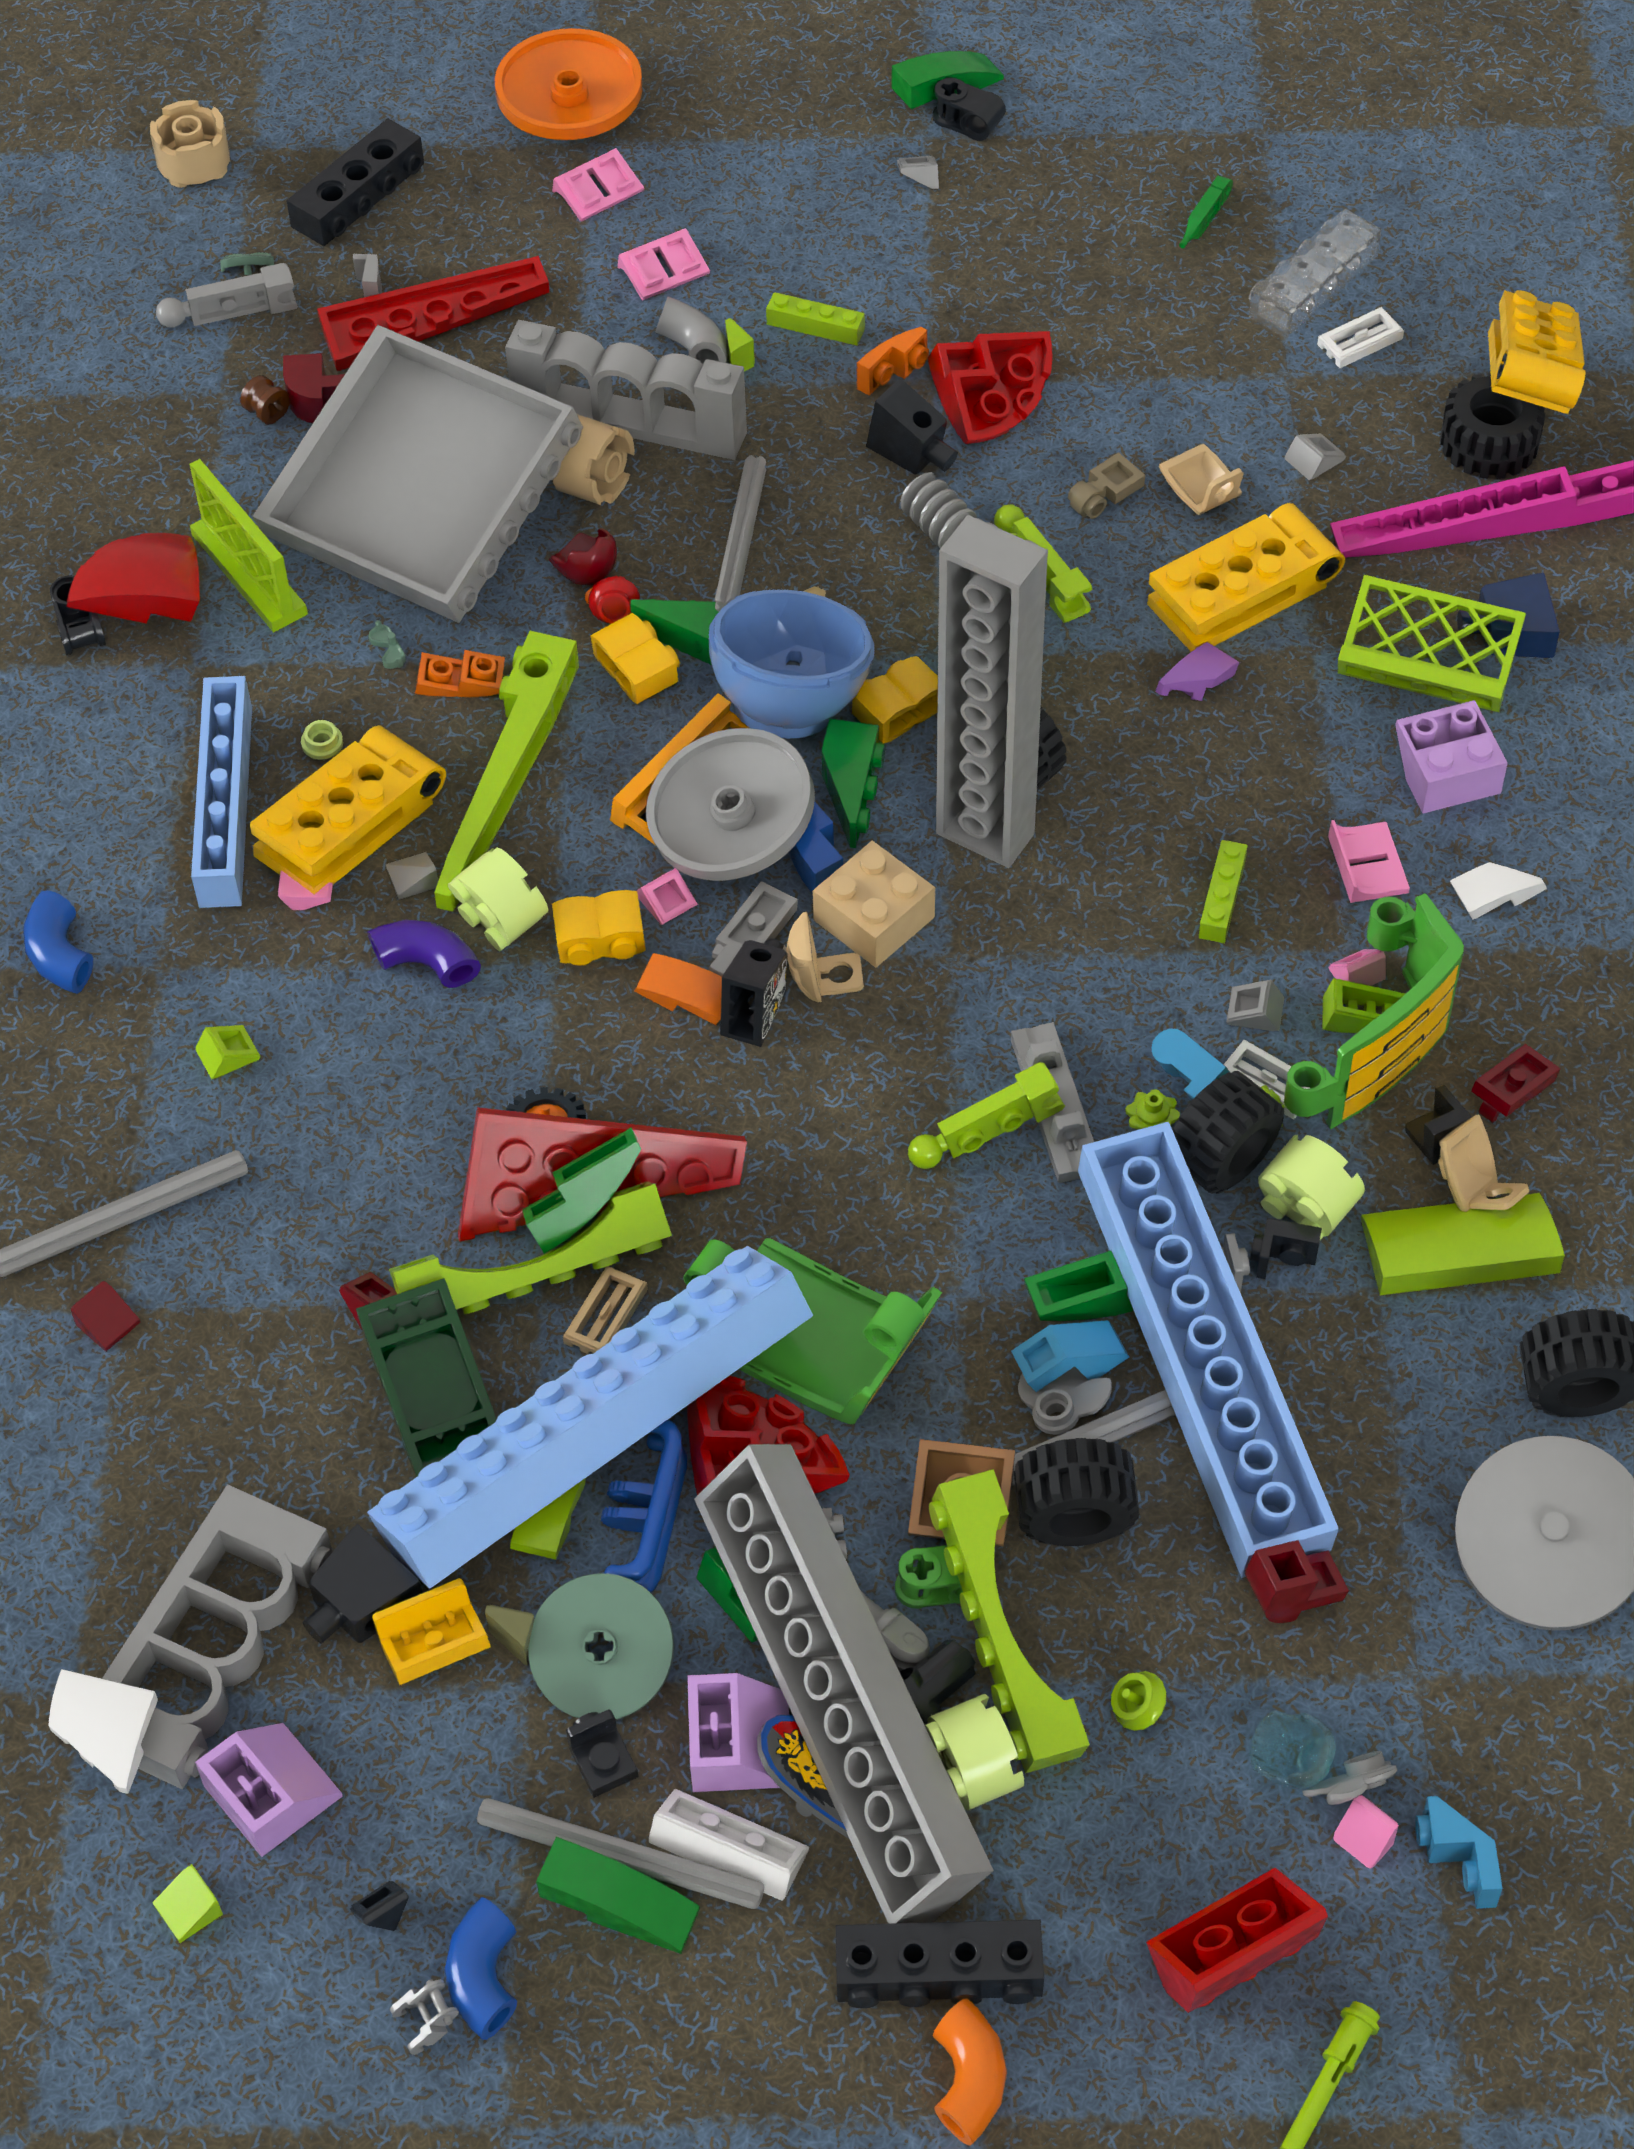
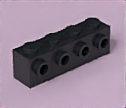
[835,1919,1044,2008]

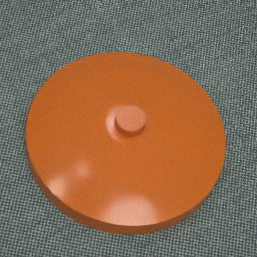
[495,28,642,140]

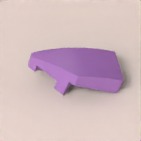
[1155,642,1239,701]

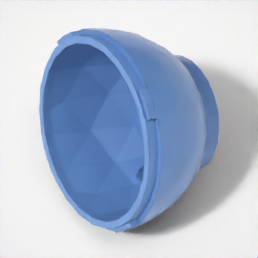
[709,590,874,739]

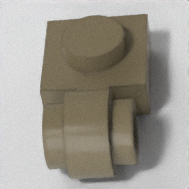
[1068,452,1146,519]

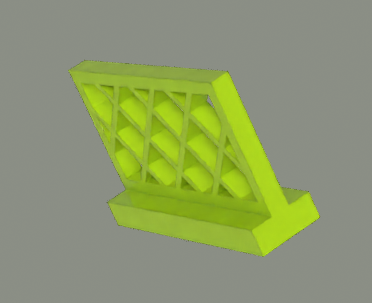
[189,459,308,633]
[1338,575,1526,712]

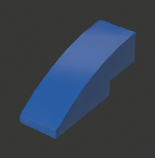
[789,802,843,894]

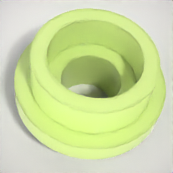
[301,720,343,760]

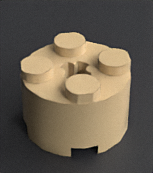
[150,100,230,188]
[553,414,635,505]

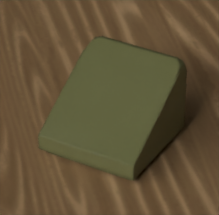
[485,1605,535,1666]

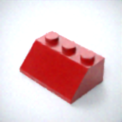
[1146,1868,1328,2013]

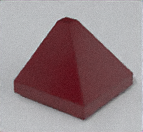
[339,1272,397,1330]

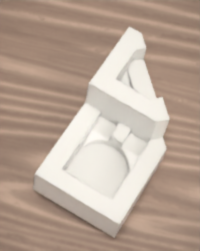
[1450,862,1547,920]

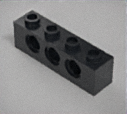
[286,118,424,246]

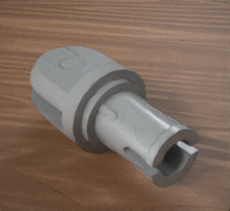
[861,1591,930,1671]

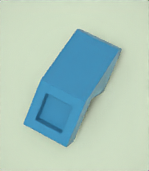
[1011,1320,1129,1392]
[1415,1796,1503,1909]

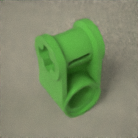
[895,1545,963,1609]

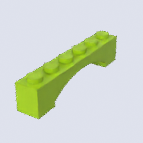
[389,1181,672,1314]
[929,1469,1090,1774]

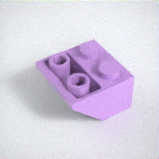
[1396,700,1507,813]
[688,1673,789,1792]
[195,1723,343,1857]

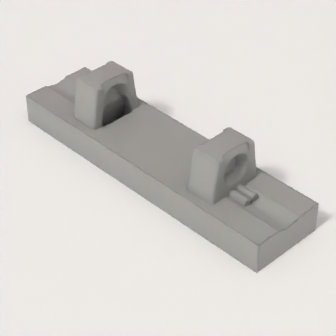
[1011,1022,1094,1183]

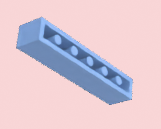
[191,676,252,908]

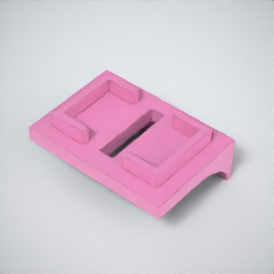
[552,148,644,221]
[617,228,710,301]
[1328,820,1410,903]

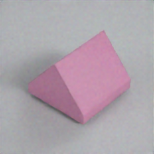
[1328,949,1386,986]

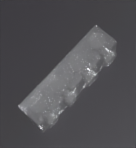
[1249,209,1382,339]

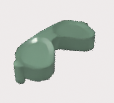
[220,252,274,275]
[368,620,406,669]

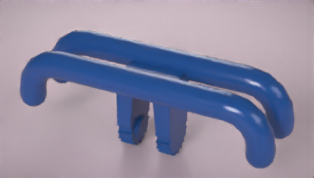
[601,1419,687,1592]

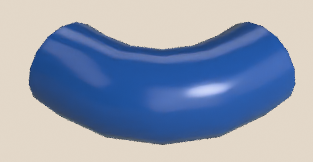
[23,890,93,994]
[444,1897,517,2040]

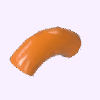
[933,1998,1007,2146]

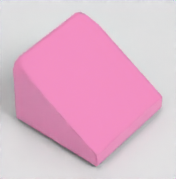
[637,868,698,925]
[278,871,333,910]
[1333,1795,1399,1868]

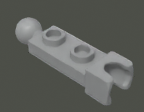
[156,263,298,328]

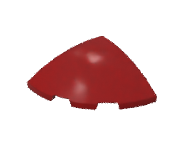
[927,331,1053,444]
[66,533,200,624]
[687,1376,850,1495]

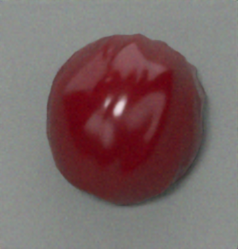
[549,528,617,585]

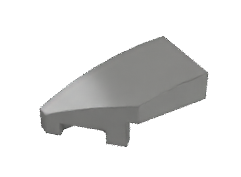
[353,254,382,297]

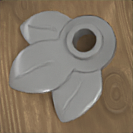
[1018,1367,1112,1435]
[1302,1751,1397,1805]

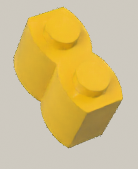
[591,613,680,704]
[852,656,938,743]
[552,890,646,966]

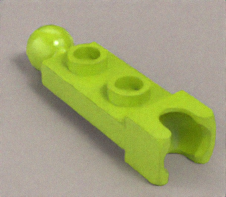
[994,504,1092,623]
[908,1062,1065,1169]

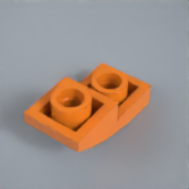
[857,327,929,396]
[415,650,505,697]
[634,953,722,1025]

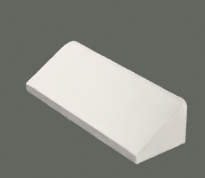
[649,1789,809,1901]

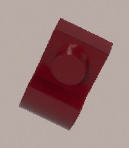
[283,353,345,424]
[1245,1540,1349,1623]

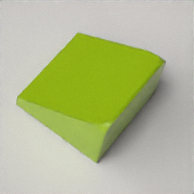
[725,318,755,372]
[195,1025,261,1079]
[152,1864,223,1943]

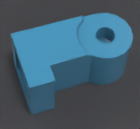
[1151,1028,1230,1100]

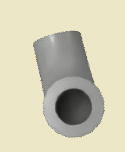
[655,297,728,364]

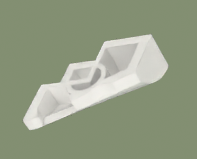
[49,1669,158,1794]

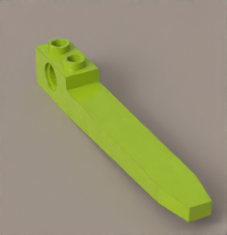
[434,631,579,912]

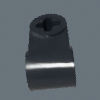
[932,78,1006,141]
[50,575,106,656]

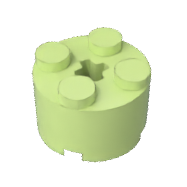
[448,847,548,951]
[1258,1135,1365,1241]
[925,1694,1024,1811]

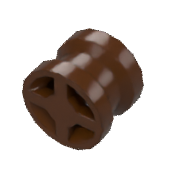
[240,375,290,425]

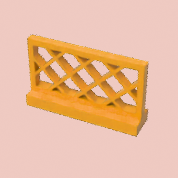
[610,693,749,846]

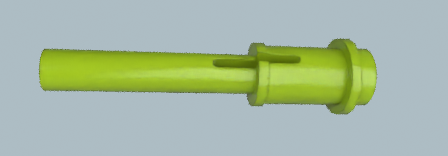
[1280,2001,1380,2149]

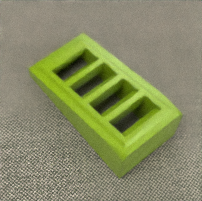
[1322,978,1406,1033]

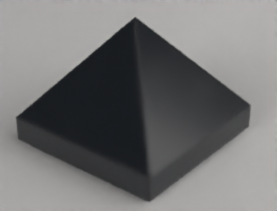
[350,1881,409,1931]

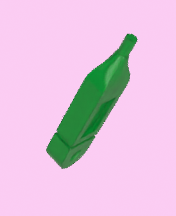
[1179,175,1233,248]

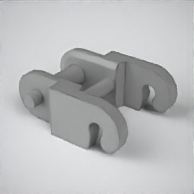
[390,1979,459,2055]

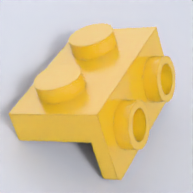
[372,1578,490,1685]

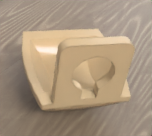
[1159,444,1244,515]
[786,912,864,1002]
[1439,1115,1529,1212]

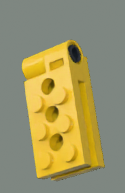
[1488,290,1586,414]
[1147,503,1345,652]
[250,725,446,895]

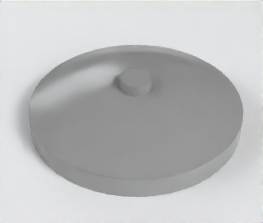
[646,728,815,881]
[1455,1436,1634,1631]

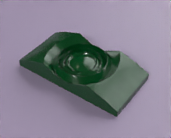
[356,1278,497,1477]

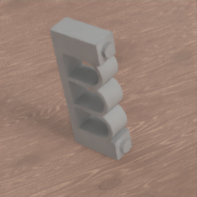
[505,319,747,460]
[102,1484,333,1790]

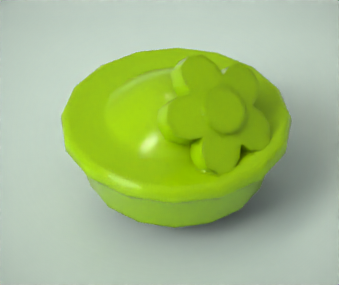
[1111,1671,1166,1731]

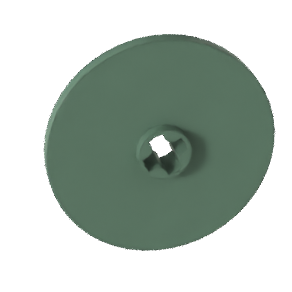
[528,1573,674,1720]

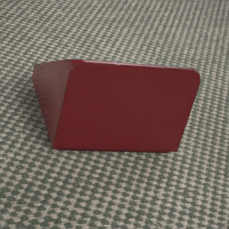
[71,1281,141,1352]

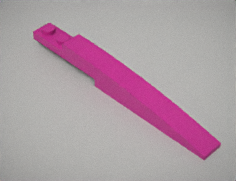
[1330,460,1634,558]

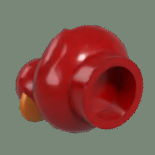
[585,576,640,624]

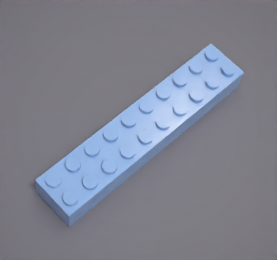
[1078,1121,1339,1578]
[367,1246,813,1589]

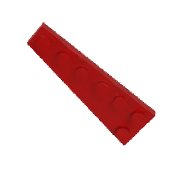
[317,256,550,371]

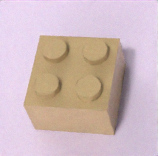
[813,840,935,968]

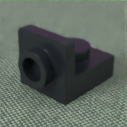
[1250,1218,1322,1279]
[566,1709,639,1798]

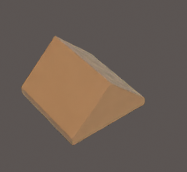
[908,1439,1015,1546]

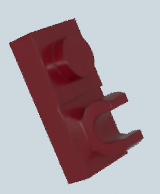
[1471,1043,1561,1123]

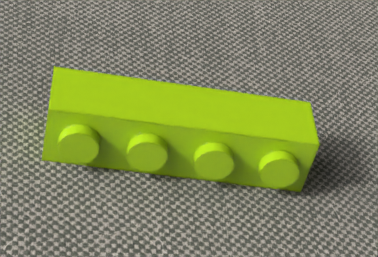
[766,292,865,346]
[1199,840,1248,943]

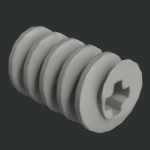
[900,472,983,549]

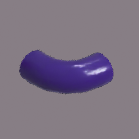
[367,920,481,988]

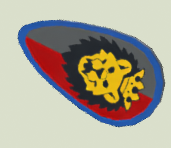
[757,1715,849,1839]

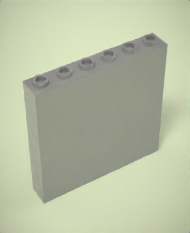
[252,325,583,623]

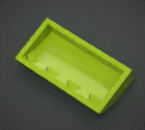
[1361,1193,1565,1295]

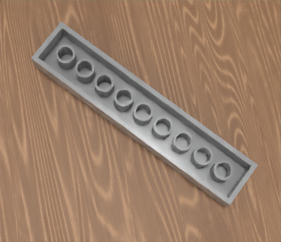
[936,515,1048,868]
[694,1444,994,1924]

